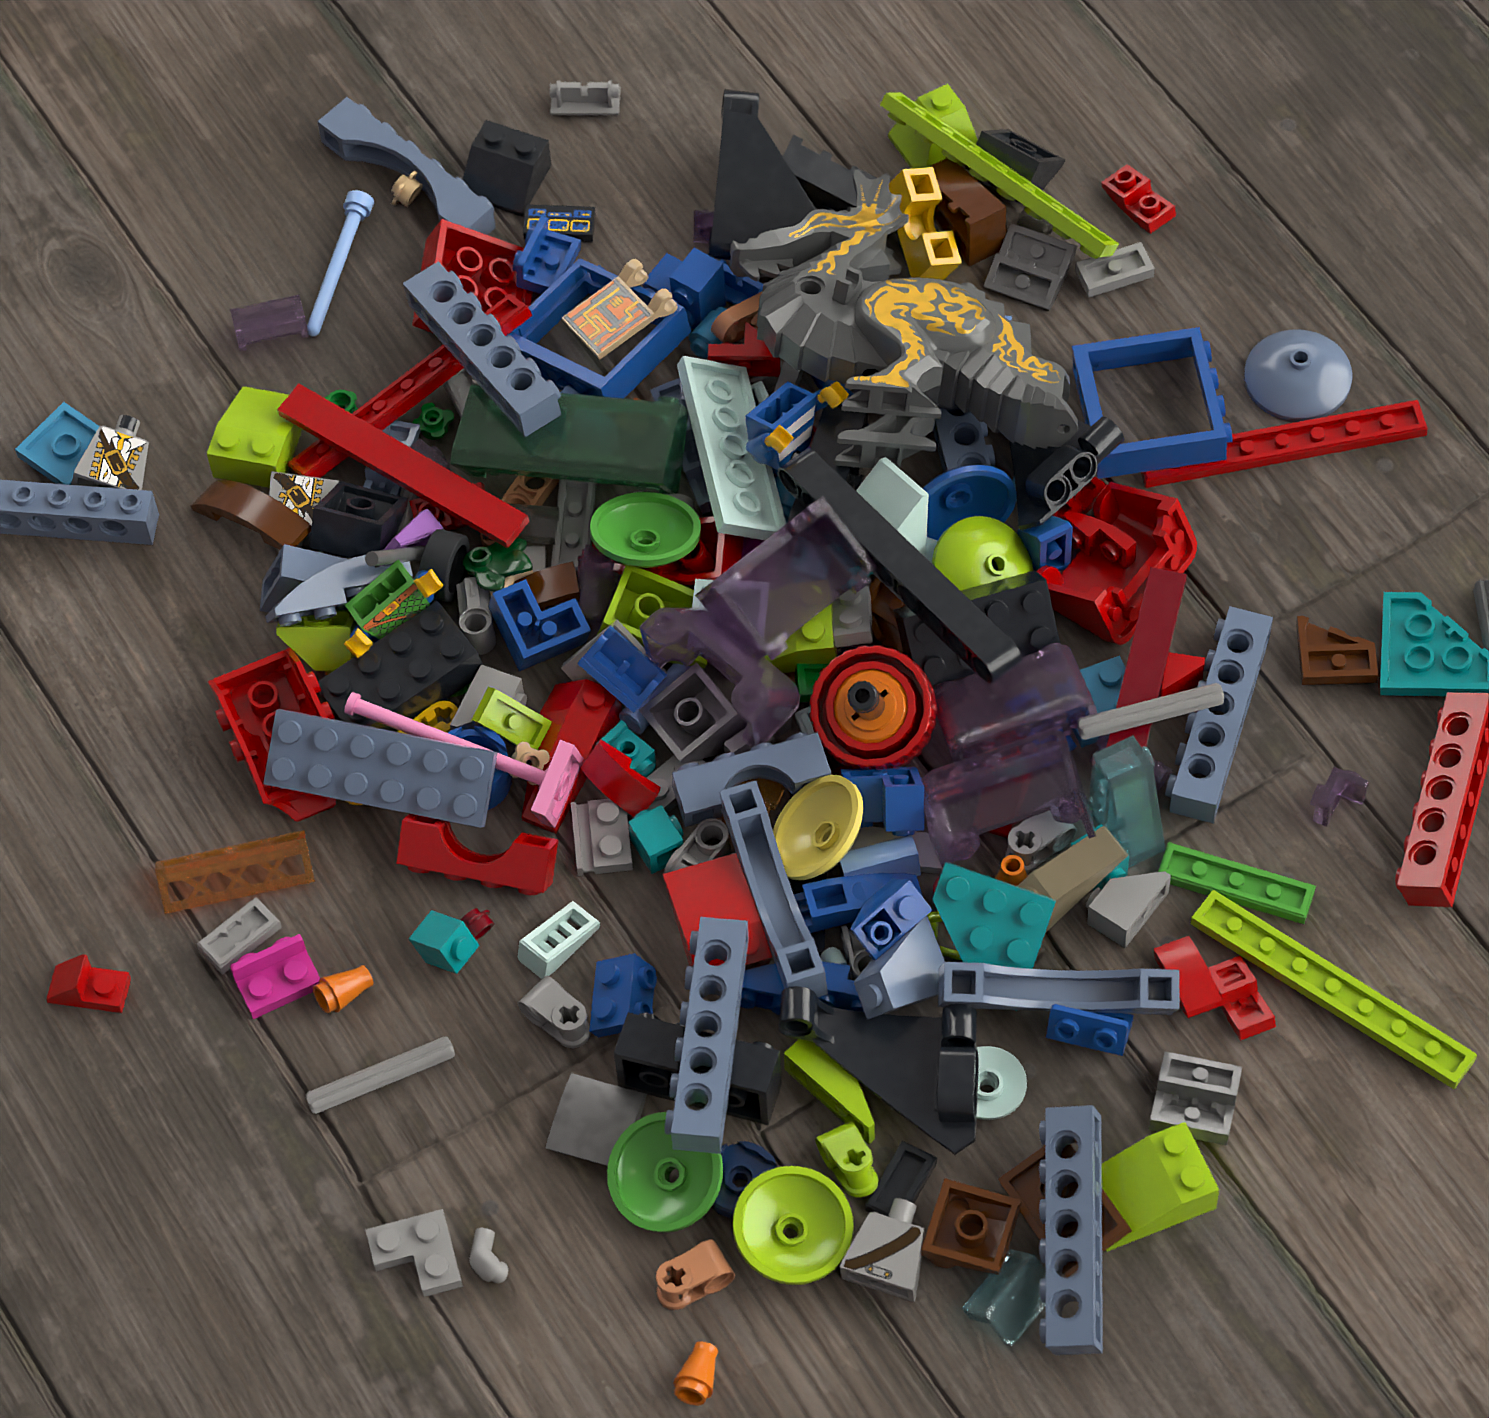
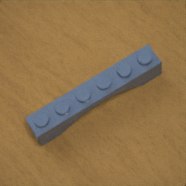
[318,97,496,235]
[719,780,828,997]
[938,962,1179,1015]

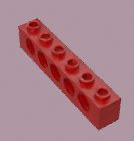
[1395,692,1489,907]

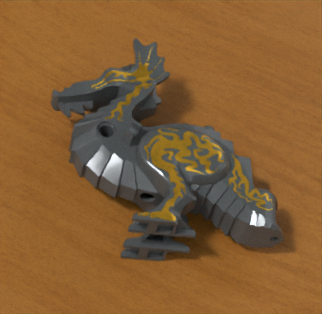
[729,169,1078,468]

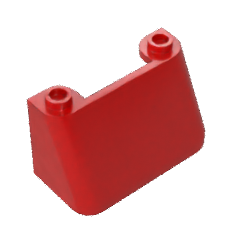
[1037,482,1197,645]

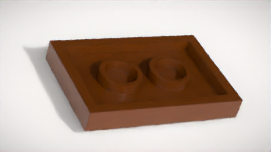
[998,1144,1132,1277]

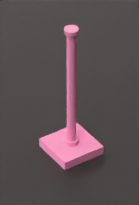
[344,692,584,828]

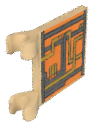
[562,259,678,360]

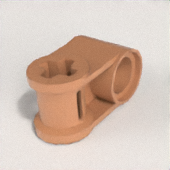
[656,1240,735,1310]

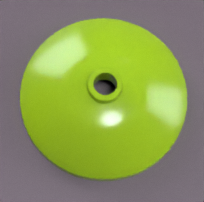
[932,516,1034,591]
[733,1166,854,1285]

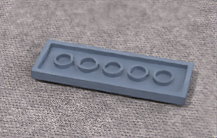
[263,709,498,828]

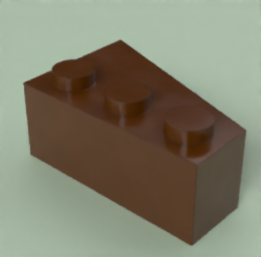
[927,158,1007,267]

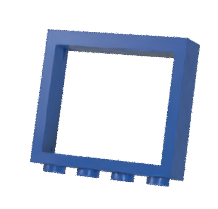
[506,258,691,414]
[1072,327,1233,479]

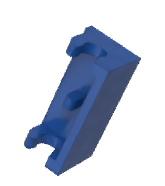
[577,626,667,713]

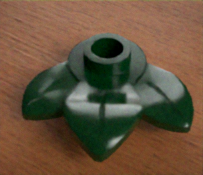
[463,538,533,592]

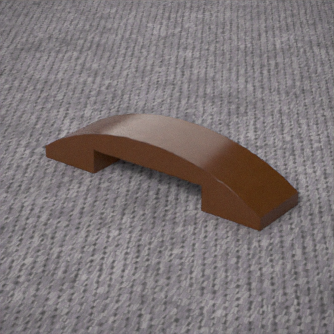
[191,480,312,550]

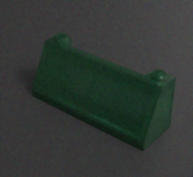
[450,385,689,494]

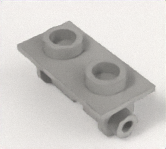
[550,80,621,115]

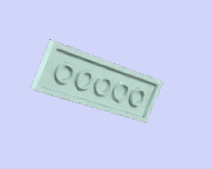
[677,356,789,543]

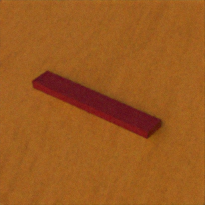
[1103,567,1187,771]

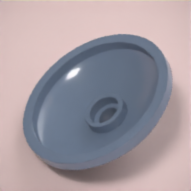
[1244,329,1352,422]

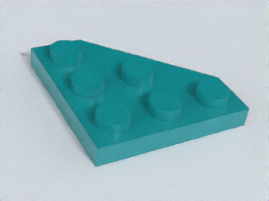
[1380,592,1489,696]
[932,862,1056,1011]

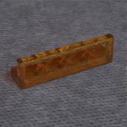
[155,830,315,914]

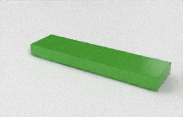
[1158,842,1316,924]

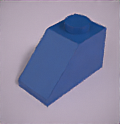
[1017,515,1073,571]

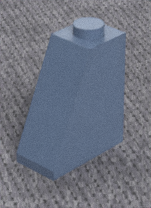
[260,544,351,612]
[854,916,945,1020]

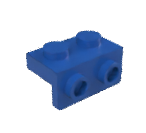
[512,215,581,294]
[589,953,657,1038]
[1046,1004,1134,1056]

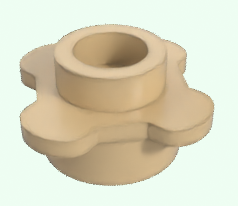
[391,171,423,206]
[510,742,550,785]

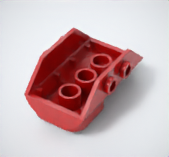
[208,647,336,822]

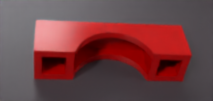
[396,813,558,895]

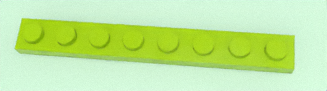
[880,92,1119,259]
[1191,890,1477,1089]

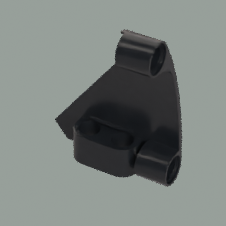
[708,89,816,260]
[1009,416,1124,530]
[778,986,979,1155]

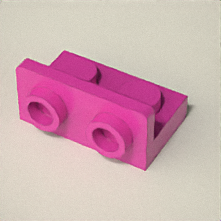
[230,934,320,1019]

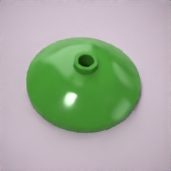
[590,492,701,568]
[607,1112,723,1233]

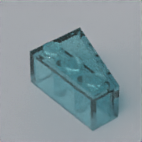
[1089,735,1166,868]

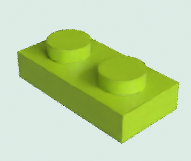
[471,686,552,750]

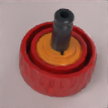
[809,645,937,770]

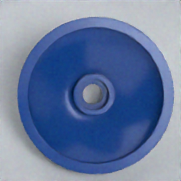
[922,465,1017,540]

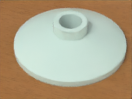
[977,1046,1027,1120]

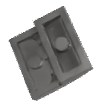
[983,223,1078,310]
[1149,1051,1242,1145]
[545,1073,647,1165]

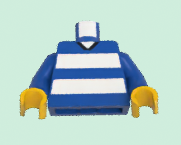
[745,381,849,475]

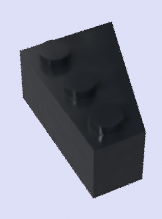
[783,135,877,212]

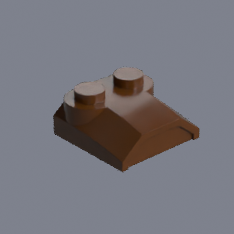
[921,1178,1022,1275]

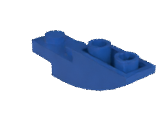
[794,873,923,933]
[740,962,864,1015]

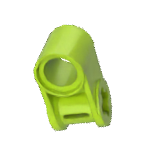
[815,1121,879,1197]

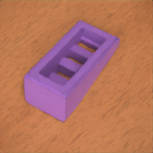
[380,509,443,566]

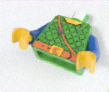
[344,559,443,658]

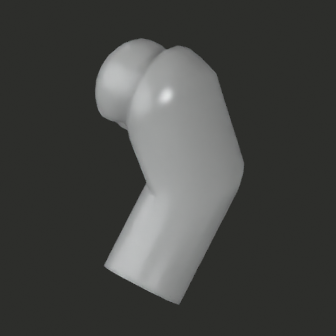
[470,1228,508,1284]

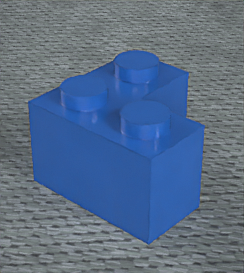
[643,248,726,329]
[488,579,591,671]
[841,767,924,836]

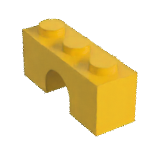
[889,167,962,280]

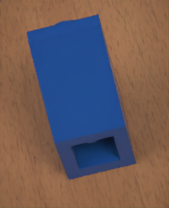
[850,878,932,960]

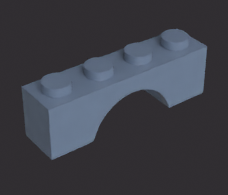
[672,732,831,827]

